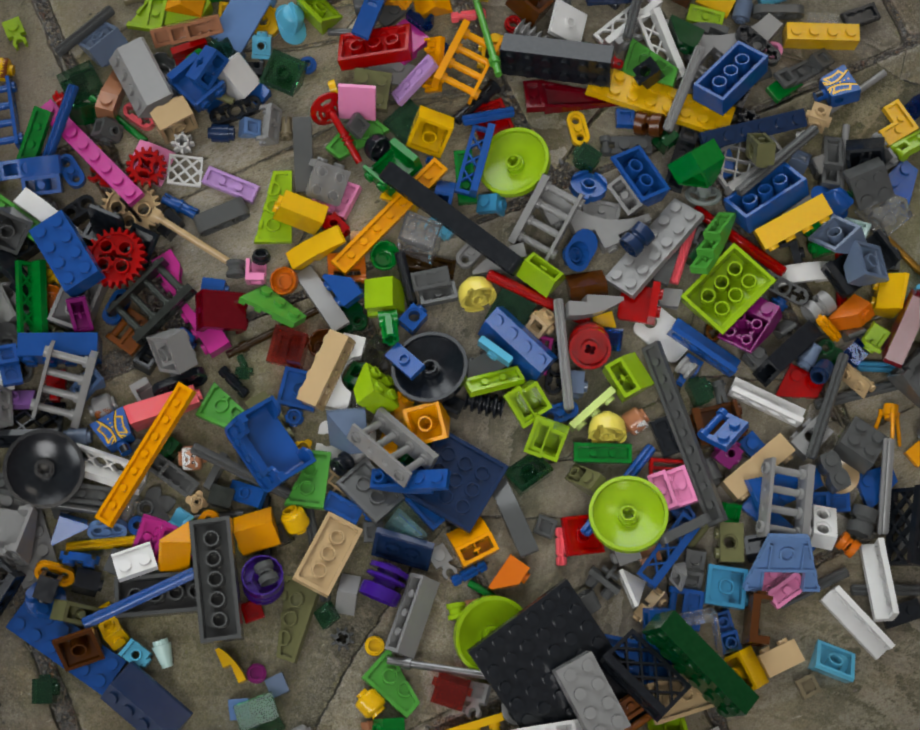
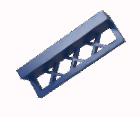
[454,122,496,198]
[667,318,741,377]
[636,511,701,590]

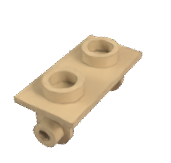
[842,363,876,399]
[632,587,669,627]

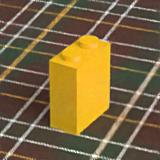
[272,190,329,235]

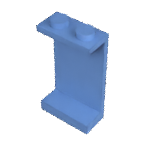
[210,0,277,58]

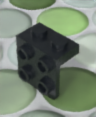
[81,204,126,250]

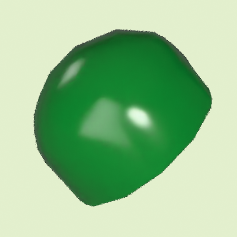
[370,240,399,271]

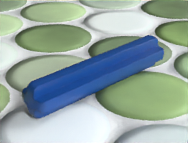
[462,106,515,126]

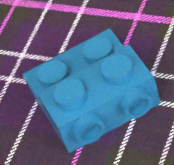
[704,564,749,610]

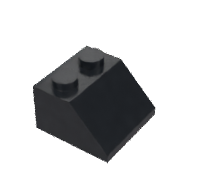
[846,137,886,169]

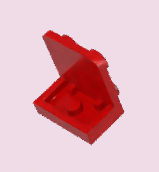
[617,281,664,325]

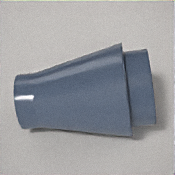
[796,342,823,372]

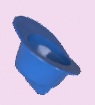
[811,186,854,218]
[562,229,598,272]

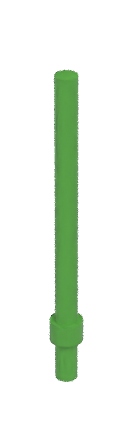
[472,0,502,78]

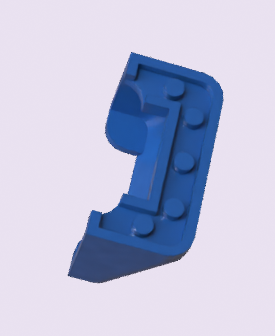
[225,395,317,493]

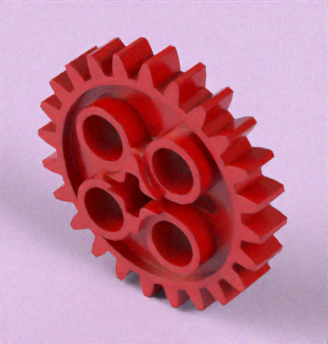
[87,227,148,289]

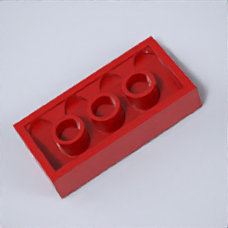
[337,23,412,71]

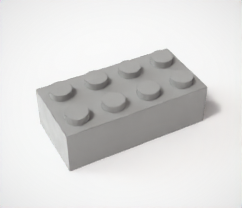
[552,651,631,730]

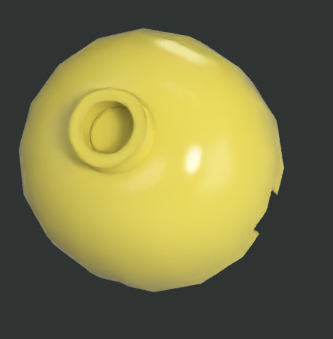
[458,276,497,312]
[588,411,627,444]

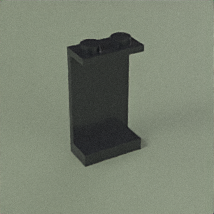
[820,228,902,299]

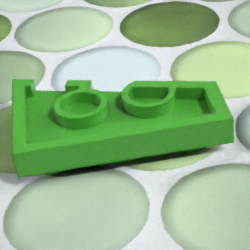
[622,38,679,87]
[325,119,390,161]
[238,284,307,329]
[195,382,245,429]
[284,450,332,510]
[361,650,420,719]

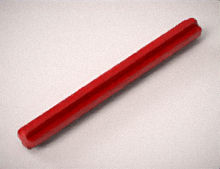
[694,205,787,276]
[486,270,590,324]

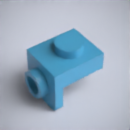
[476,193,507,217]

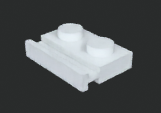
[111,541,159,582]

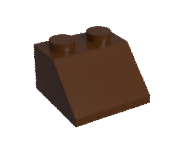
[505,0,556,27]

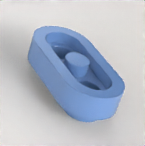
[87,519,128,540]

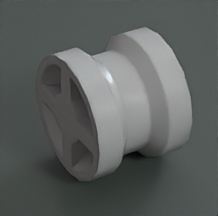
[674,356,699,380]

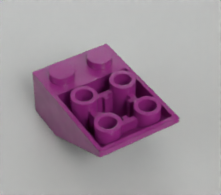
[717,297,782,354]

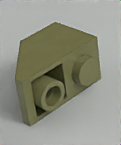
[565,463,608,497]

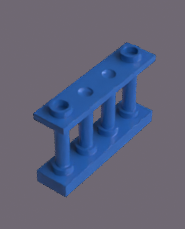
[0,75,24,149]

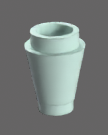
[152,637,174,669]

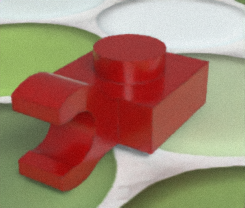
[45,370,67,403]

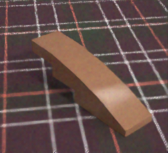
[150,14,224,48]

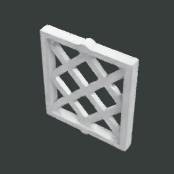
[166,153,203,188]

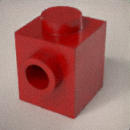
[321,212,350,238]

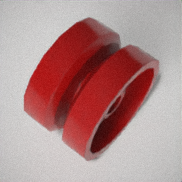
[568,322,611,370]

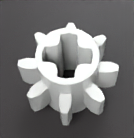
[171,131,195,155]

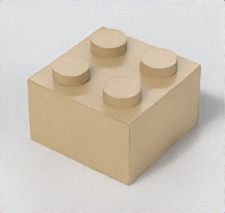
[149,95,199,145]

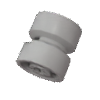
[800,290,837,325]

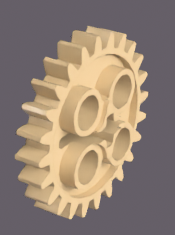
[101,179,162,231]

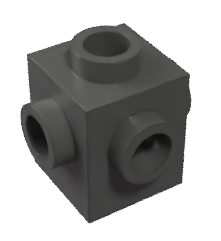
[90,117,124,146]

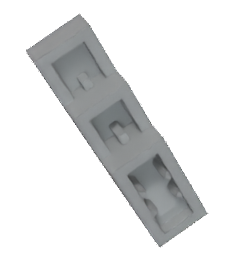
[297,265,350,331]

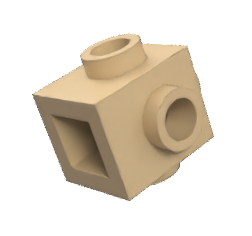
[805,101,832,134]
[525,307,556,339]

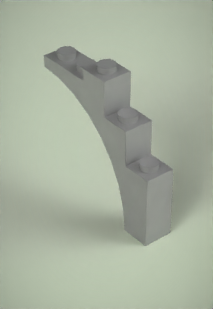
[666,13,783,65]
[530,189,652,254]

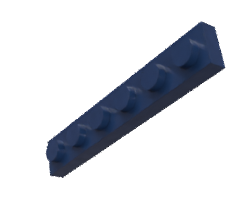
[698,108,808,147]

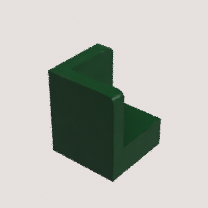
[69,102,97,125]

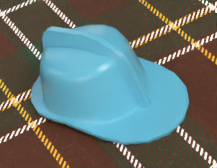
[275,2,307,45]

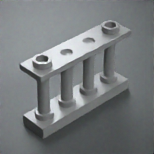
[508,173,586,262]
[29,340,99,429]
[347,407,439,488]
[755,457,816,538]

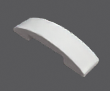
[13,187,83,235]
[768,261,829,289]

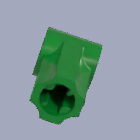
[378,309,399,346]

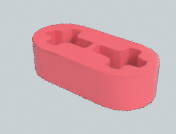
[123,102,155,131]

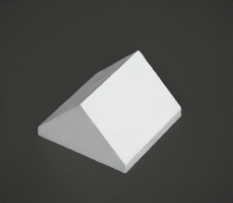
[218,52,261,101]

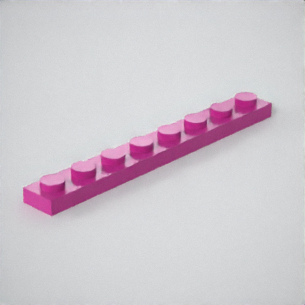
[40,99,145,208]

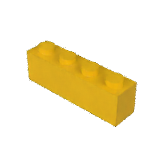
[782,22,860,50]
[753,193,833,252]

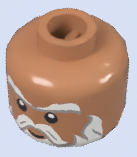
[621,407,650,436]
[178,445,206,471]

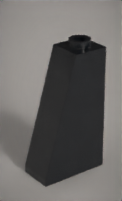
[752,320,823,388]

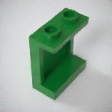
[362,137,423,196]

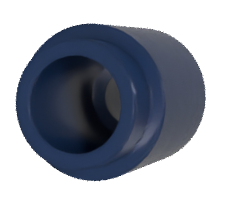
[207,124,235,143]
[810,359,834,384]

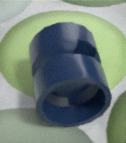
[619,221,655,257]

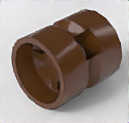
[633,111,665,138]

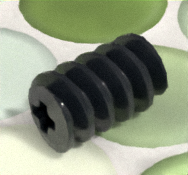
[463,393,506,419]

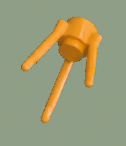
[874,403,902,447]

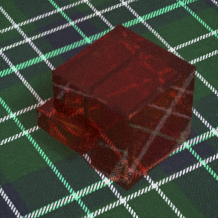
[266,324,309,370]
[430,672,473,712]

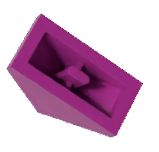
[66,295,94,332]

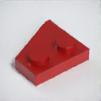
[775,364,824,399]

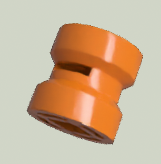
[834,531,862,558]

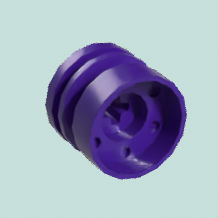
[241,555,284,605]
[358,560,410,608]

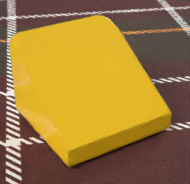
[592,311,617,333]

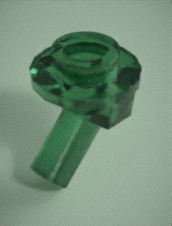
[234,354,254,380]

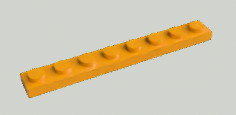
[331,157,448,275]
[94,382,197,528]

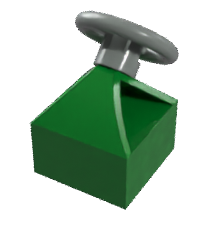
[667,138,725,206]

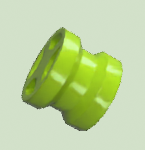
[446,602,466,621]

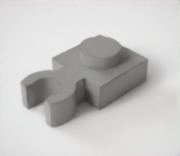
[431,542,457,580]
[465,681,492,719]

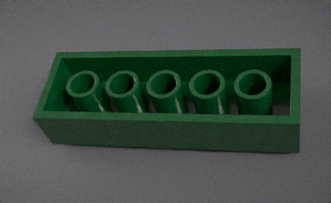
[642,610,759,717]

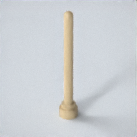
[148,207,230,264]

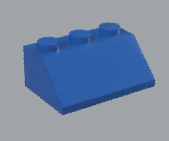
[610,145,671,207]

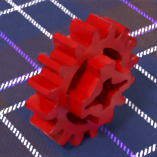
[126,147,167,188]

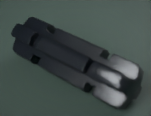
[218,366,250,398]

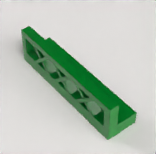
[15,259,48,335]

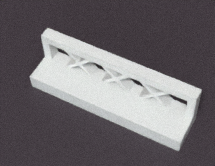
[593,0,663,46]
[637,6,686,80]
[727,377,806,428]
[76,443,149,496]
[859,538,899,622]
[819,585,895,660]

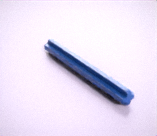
[42,84,79,156]

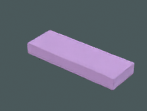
[391,54,439,107]
[201,166,261,204]

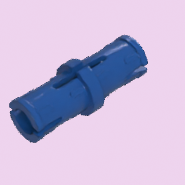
[161,193,200,220]

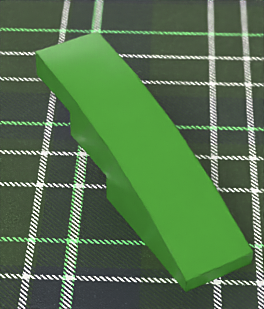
[689,212,736,275]

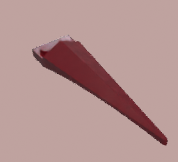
[523,80,618,114]

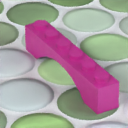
[151,249,232,359]

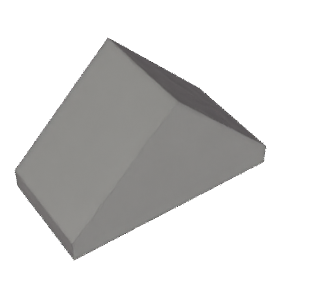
[335,573,362,616]

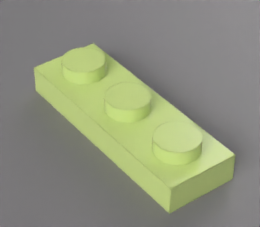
[568,386,616,433]

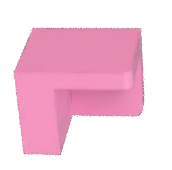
[245,258,267,285]

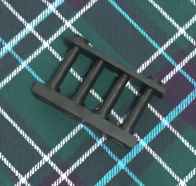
[106,257,198,346]

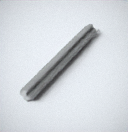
[663,45,705,132]
[877,438,895,535]

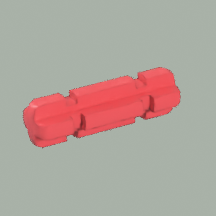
[451,8,486,23]
[555,527,567,566]

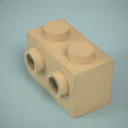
[757,637,806,678]

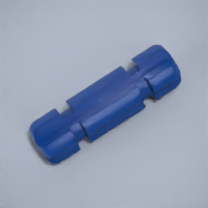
[450,560,488,586]

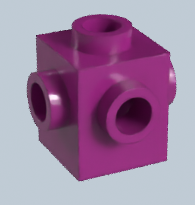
[710,441,744,470]

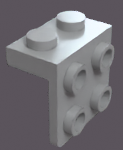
[305,156,351,206]

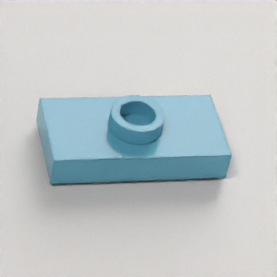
[478,335,513,368]

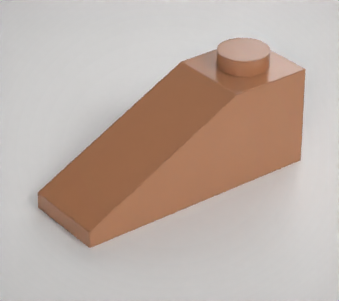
[95,70,125,119]

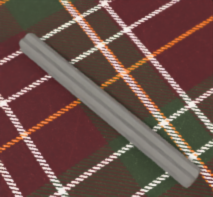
[553,298,574,410]

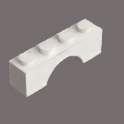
[325,332,367,410]

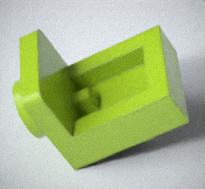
[861,321,891,354]

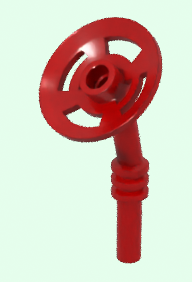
[310,92,363,164]

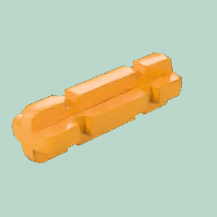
[816,314,842,342]

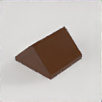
[565,270,608,301]
[52,627,105,672]

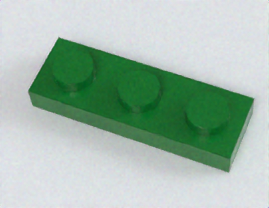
[16,106,54,159]
[453,149,477,206]
[573,442,632,464]

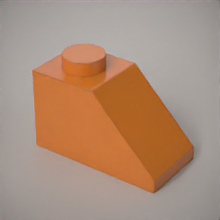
[828,294,875,331]
[488,554,531,591]

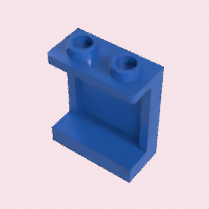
[167,51,226,113]

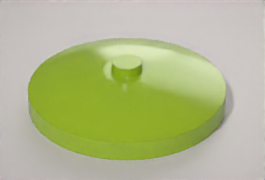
[477,127,551,198]
[588,476,669,554]
[453,595,523,670]

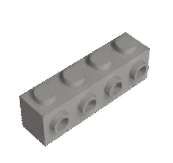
[384,573,440,659]

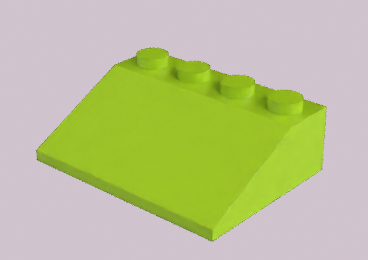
[681,243,777,335]

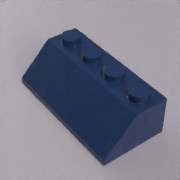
[100,661,193,730]

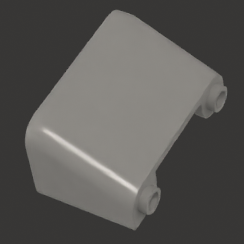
[0,504,38,566]

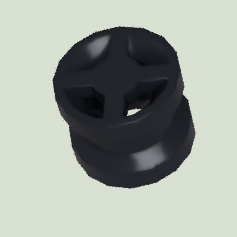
[330,451,355,476]

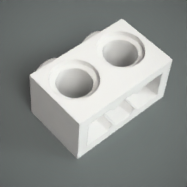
[810,504,838,550]

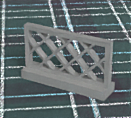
[717,135,788,197]

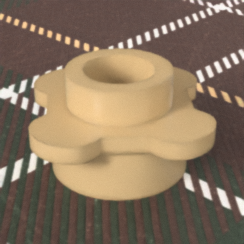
[185,490,208,513]

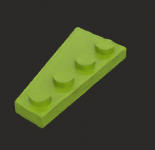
[254,171,293,244]

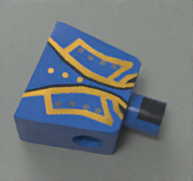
[813,65,861,108]
[89,406,136,457]

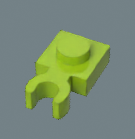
[2,16,28,51]

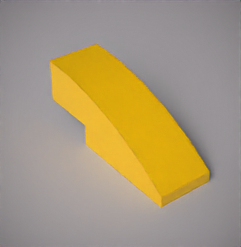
[285,225,346,270]

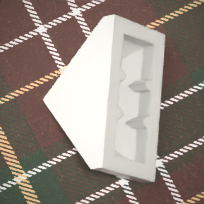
[617,569,646,609]

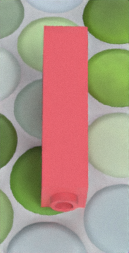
[123,384,203,432]

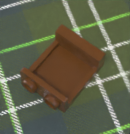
[688,399,748,449]
[741,591,773,647]

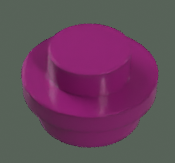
[246,663,267,684]

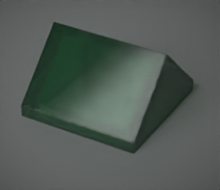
[258,49,308,97]
[56,60,103,105]
[505,454,554,497]
[233,691,286,730]

